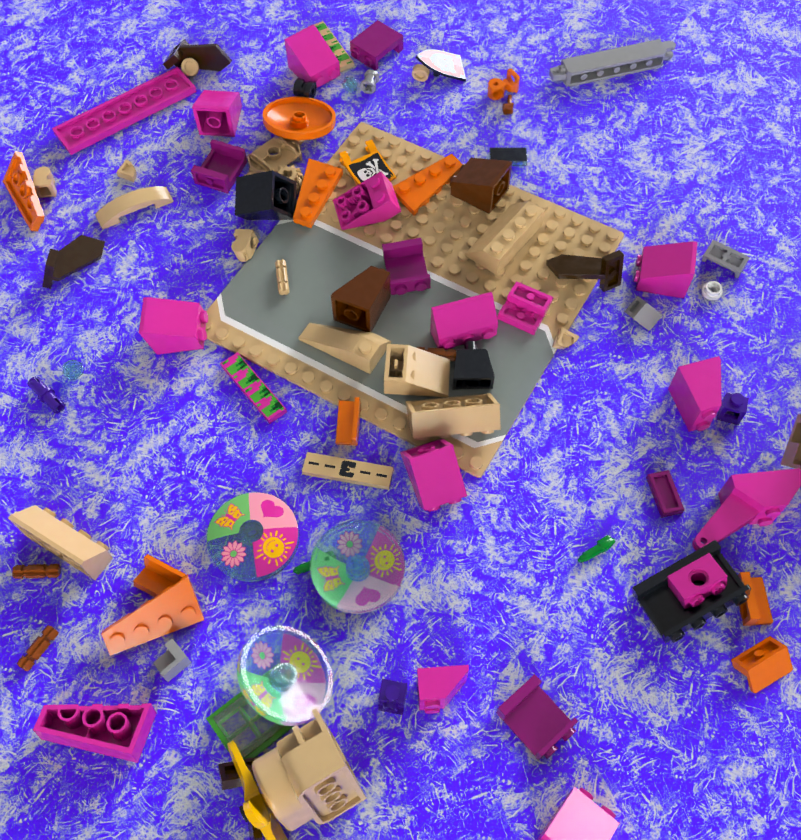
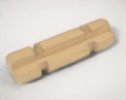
[275,259,289,295]

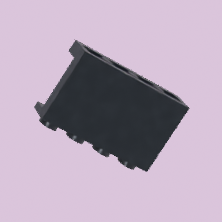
[632,540,751,643]

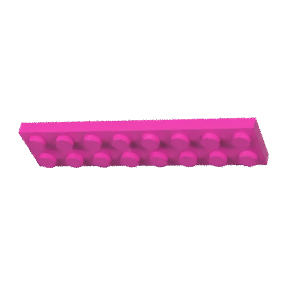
[52,67,197,155]

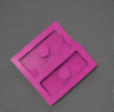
[497,281,553,335]

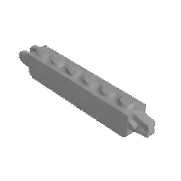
[549,39,676,87]

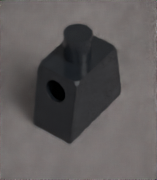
[452,341,495,390]

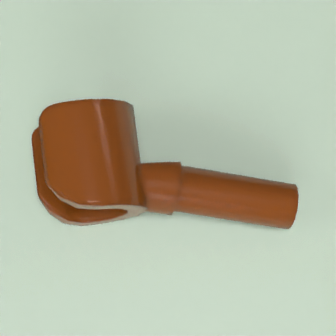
[503,95,514,115]

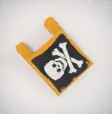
[339,140,396,185]

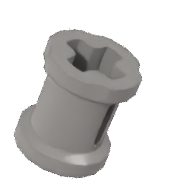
[360,69,379,94]

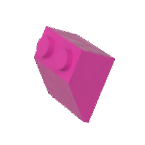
[417,665,469,714]

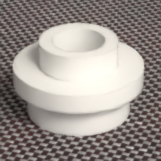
[702,281,723,300]

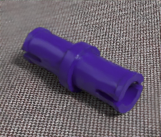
[27,376,66,414]

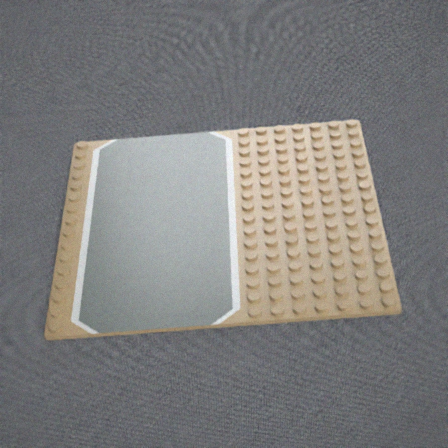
[205,122,624,478]

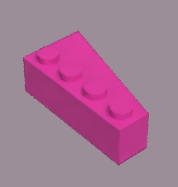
[33,703,157,763]

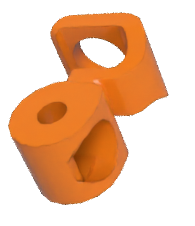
[487,68,520,100]

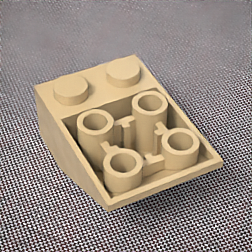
[384,344,450,397]

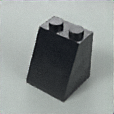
[235,170,297,220]

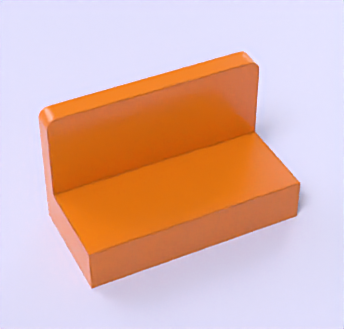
[335,397,361,446]
[133,554,186,597]
[738,572,773,626]
[731,636,793,693]

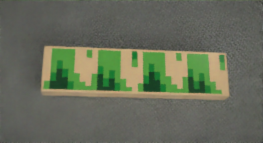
[308,21,354,72]

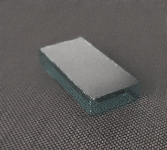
[489,148,527,166]

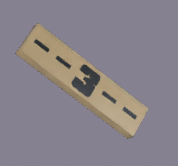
[302,452,394,490]

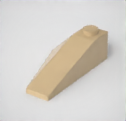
[299,323,391,374]

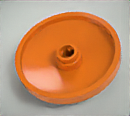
[263,96,336,140]

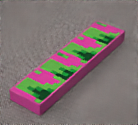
[220,352,287,424]

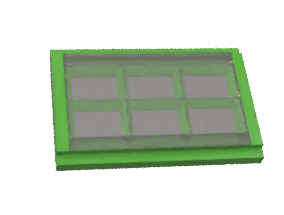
[206,663,295,759]

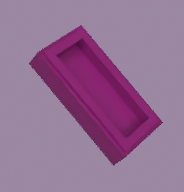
[646,470,685,518]

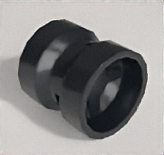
[293,78,317,98]

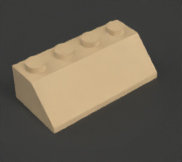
[465,201,545,275]
[406,393,501,440]
[8,505,113,580]

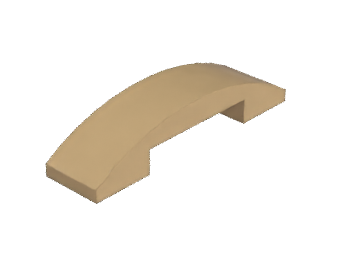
[95,186,174,230]

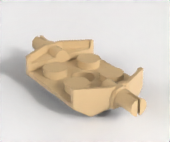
[244,135,306,176]

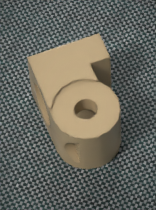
[33,166,57,198]
[231,229,259,262]

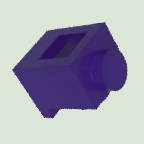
[717,393,749,425]
[378,679,407,715]

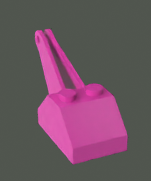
[692,468,801,551]

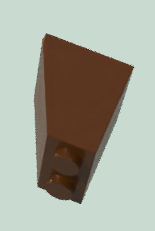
[450,157,512,214]
[331,266,391,332]

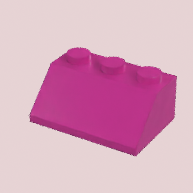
[430,292,498,350]

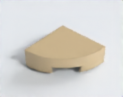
[116,160,137,182]
[552,327,579,349]

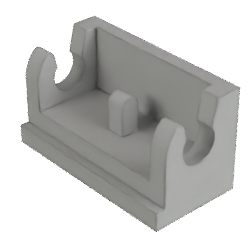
[702,240,750,279]

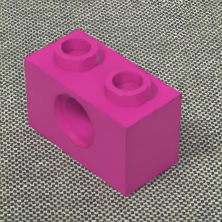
[667,553,727,609]

